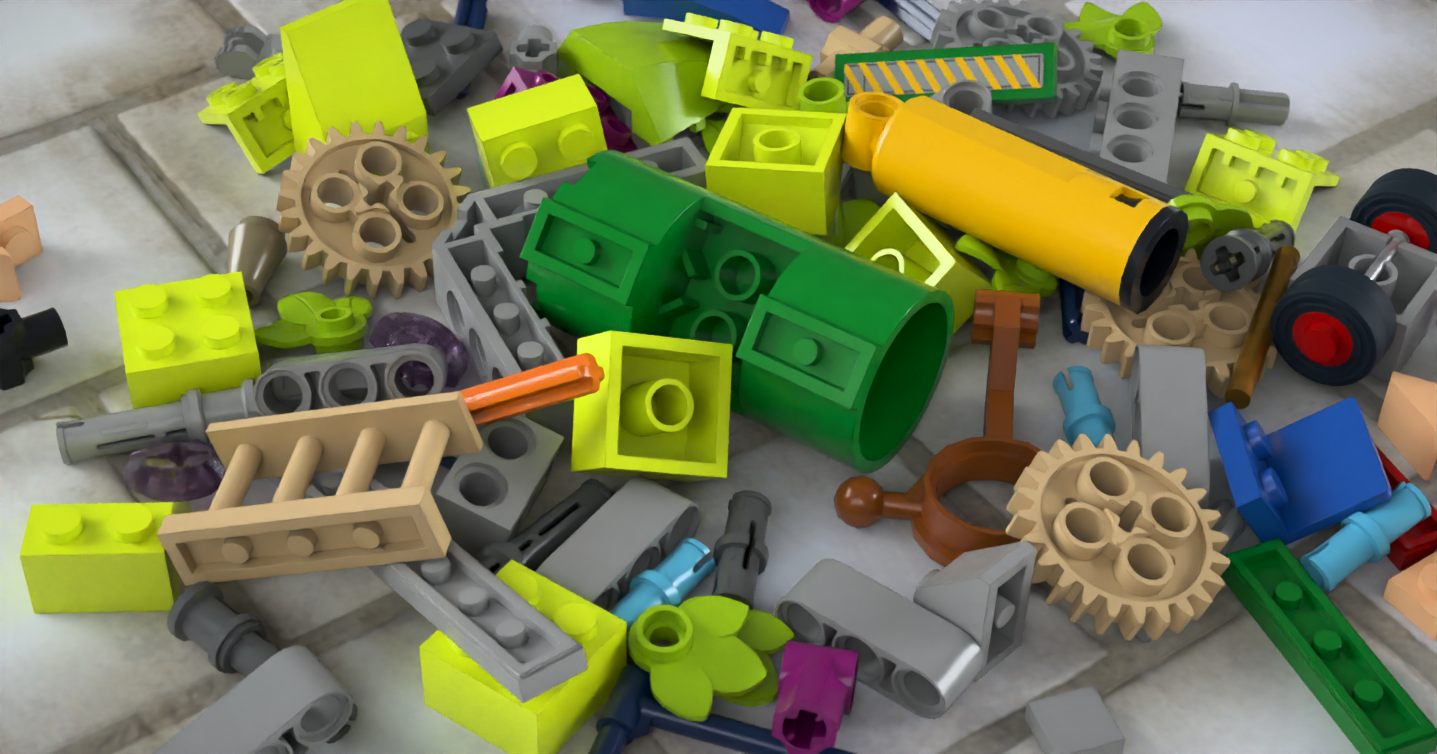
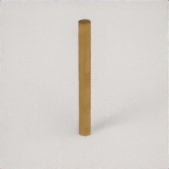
[1224,245,1300,409]

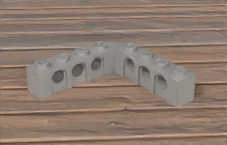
[432,137,707,446]

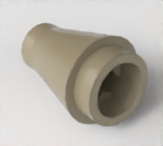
[227,216,288,307]

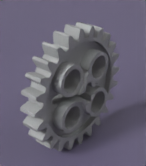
[929,0,1104,119]

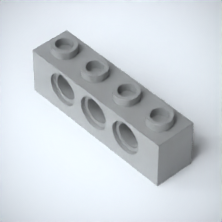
[1089,49,1184,184]

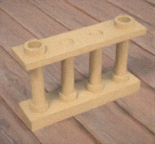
[157,391,483,586]

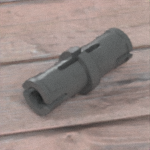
[712,490,772,610]

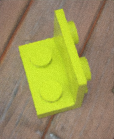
[662,12,813,111]
[197,52,295,174]
[1184,127,1340,237]

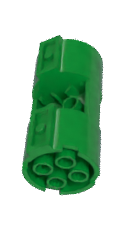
[520,150,954,474]

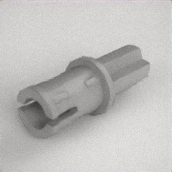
[1177,82,1290,126]

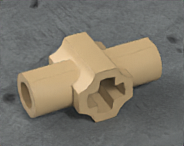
[808,15,903,79]

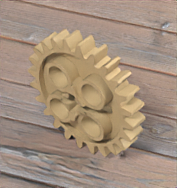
[276,121,471,300]
[1080,248,1278,399]
[1006,433,1230,641]

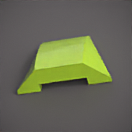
[558,21,741,146]

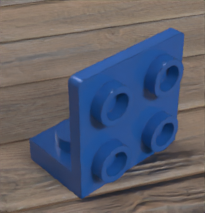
[1207,397,1393,545]

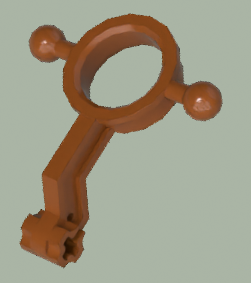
[833,289,1047,567]

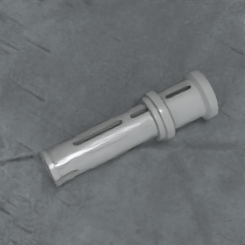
[56,378,261,464]

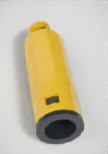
[842,92,1188,314]

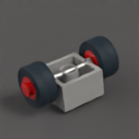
[1270,168,1437,386]

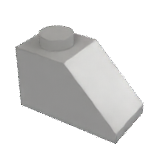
[913,541,1037,682]

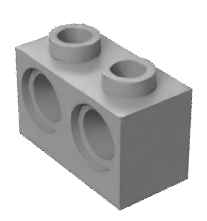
[430,415,565,561]

